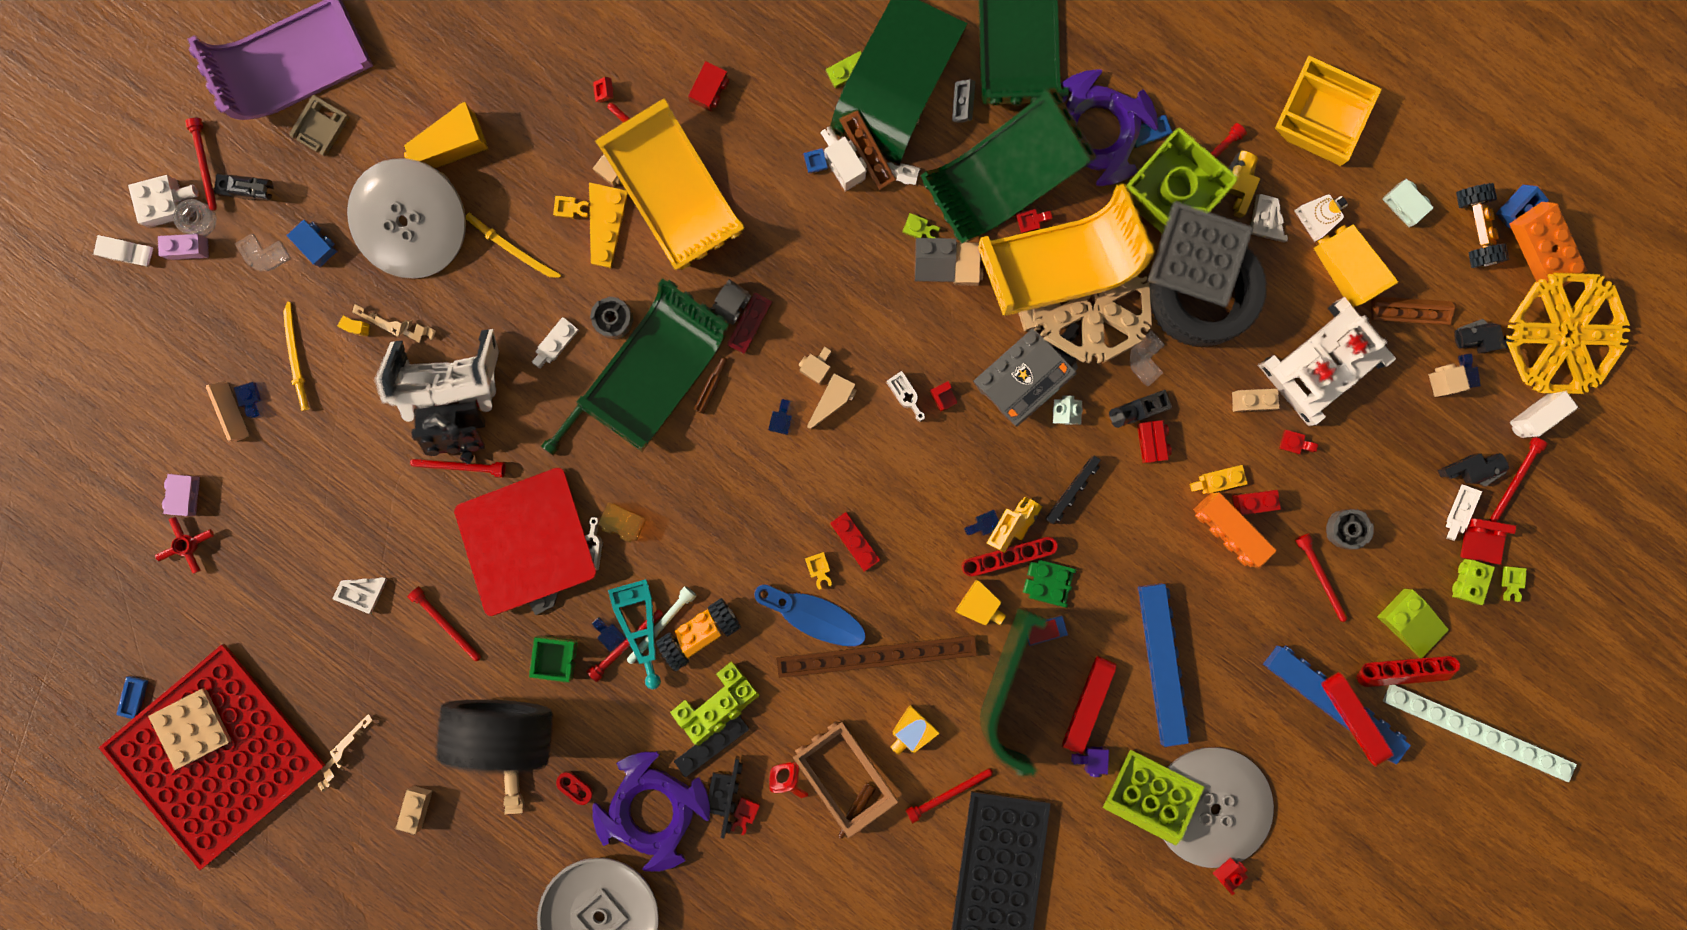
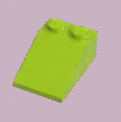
[1377,589,1449,658]

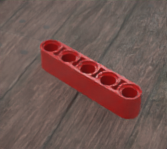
[961,537,1058,577]
[1062,656,1117,754]
[1357,656,1460,687]
[1321,672,1393,767]

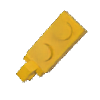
[1190,465,1247,494]

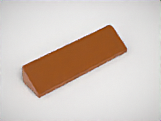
[839,110,896,190]
[1371,297,1456,325]

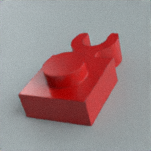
[731,797,760,835]

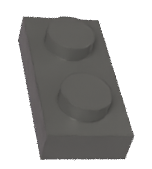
[952,79,975,123]

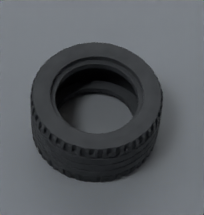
[1149,246,1267,347]
[436,699,553,773]

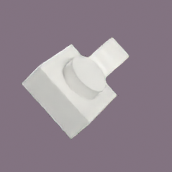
[887,163,920,185]

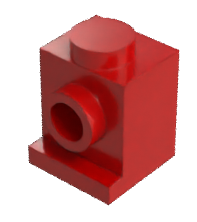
[1213,857,1248,896]

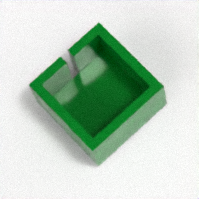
[529,635,578,682]

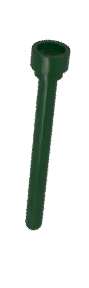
[541,406,584,456]

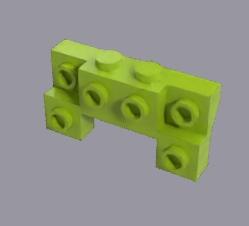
[670,661,760,746]

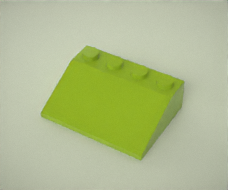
[1103,750,1204,846]

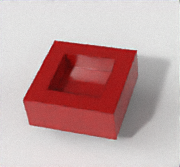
[593,77,613,103]

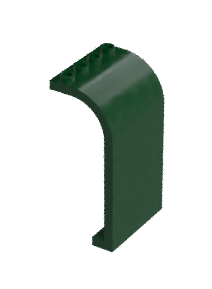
[830,0,967,164]
[978,0,1069,106]
[920,88,1098,244]
[576,278,728,452]
[980,608,1047,778]

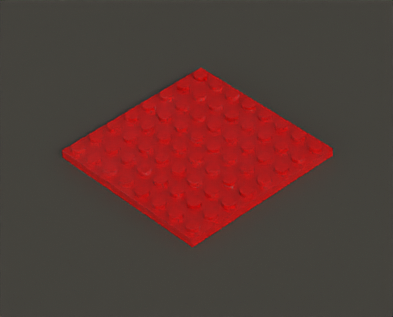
[99,644,326,870]

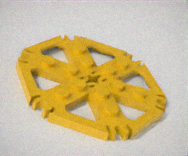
[1506,273,1630,394]

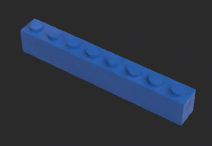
[1138,583,1190,747]
[1263,646,1411,765]

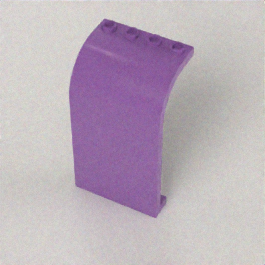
[188,0,373,120]

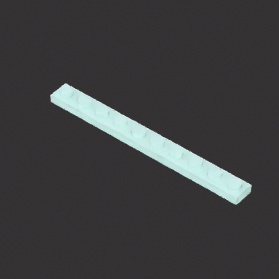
[1383,685,1577,782]

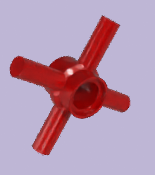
[155,517,214,574]

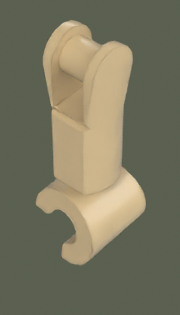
[504,773,525,814]

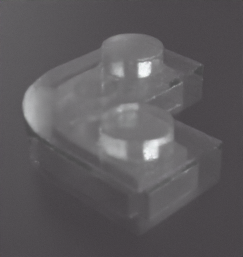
[235,234,291,271]
[1130,330,1164,387]

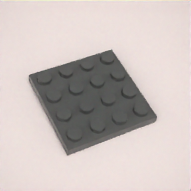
[1148,202,1252,307]

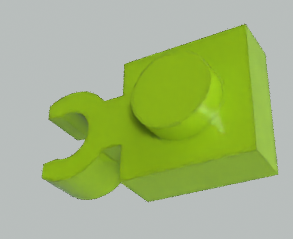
[902,213,940,238]
[1502,566,1526,602]

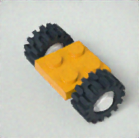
[1456,183,1509,268]
[656,598,741,671]

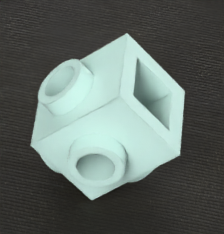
[1053,396,1083,425]

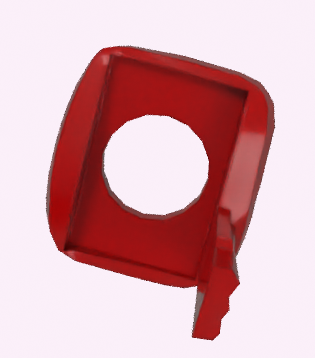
[769,762,808,799]

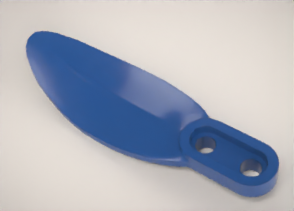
[754,584,865,646]

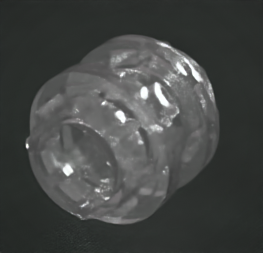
[173,199,217,237]

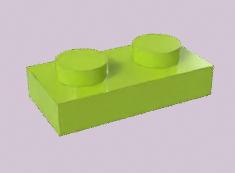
[826,51,861,88]

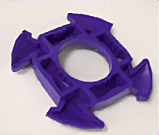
[1061,69,1158,186]
[592,752,710,871]

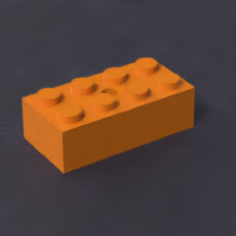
[1510,202,1587,287]
[1193,493,1277,568]

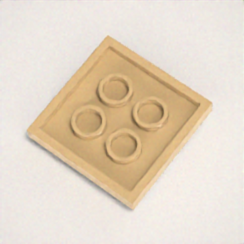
[148,688,232,770]

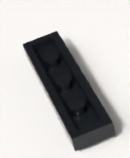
[1045,455,1101,524]
[674,715,750,777]

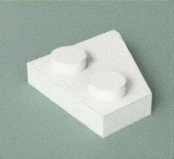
[1250,194,1288,242]
[333,577,387,614]

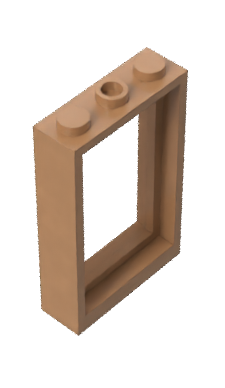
[793,721,899,838]

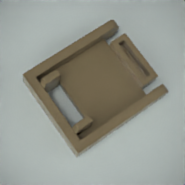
[289,95,350,156]

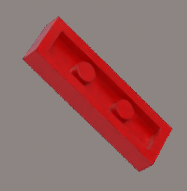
[830,512,880,572]

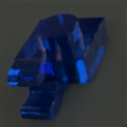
[1458,354,1481,388]
[234,382,261,418]
[768,399,792,435]
[964,509,999,536]
[592,617,626,652]

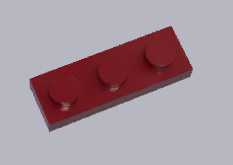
[727,292,772,355]

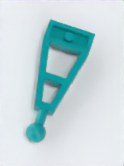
[608,579,661,689]

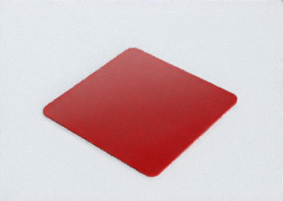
[454,468,596,616]

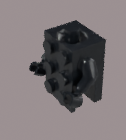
[412,402,485,464]

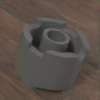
[710,279,751,325]
[590,297,634,339]
[1326,510,1373,549]

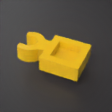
[553,196,590,219]
[805,552,832,590]

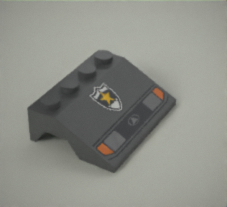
[973,328,1076,427]

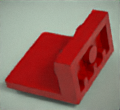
[1460,519,1516,564]

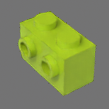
[1452,559,1495,605]

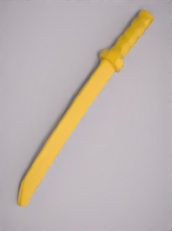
[466,212,561,278]
[284,301,310,411]

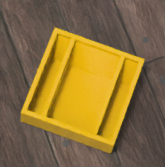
[1275,56,1381,166]

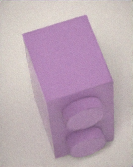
[158,234,209,260]
[162,474,200,516]

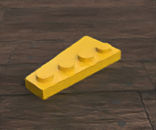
[589,183,628,269]

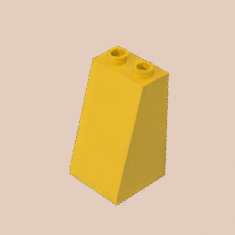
[404,102,488,168]
[1314,224,1398,307]

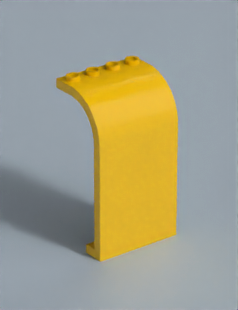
[595,98,744,271]
[978,184,1154,316]

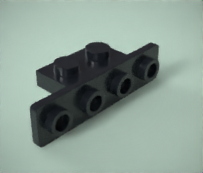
[708,756,743,839]

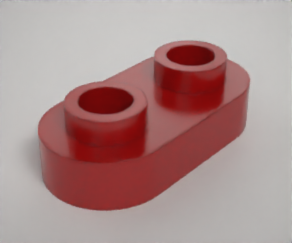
[556,771,593,805]

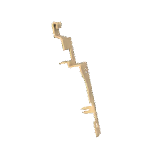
[353,304,436,343]
[318,714,373,792]

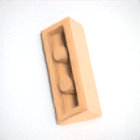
[206,382,249,442]

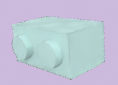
[1382,179,1433,227]

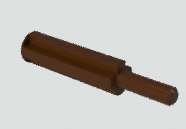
[694,357,727,414]
[838,782,876,839]

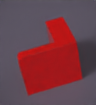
[930,381,958,412]

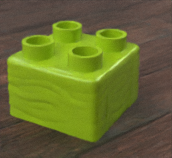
[1126,128,1237,234]

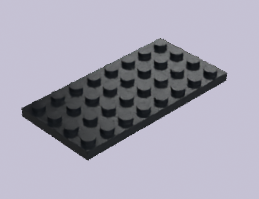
[951,791,1051,930]

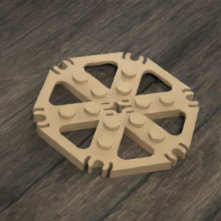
[1033,275,1152,364]

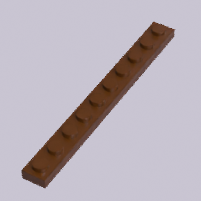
[777,635,977,678]

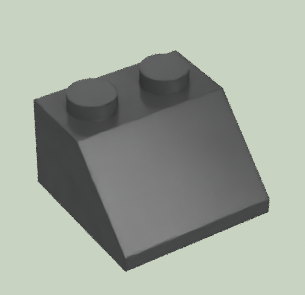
[915,238,956,282]

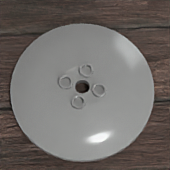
[347,158,466,278]
[1163,747,1274,868]
[537,858,659,930]

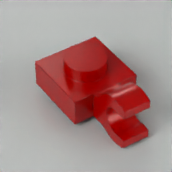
[1016,209,1052,234]
[1279,430,1318,454]

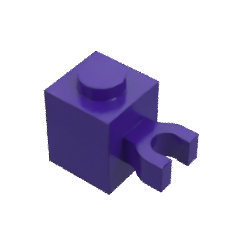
[1071,746,1109,777]

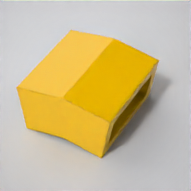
[337,315,370,337]

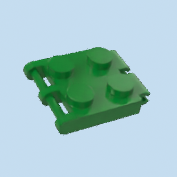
[1023,560,1077,608]

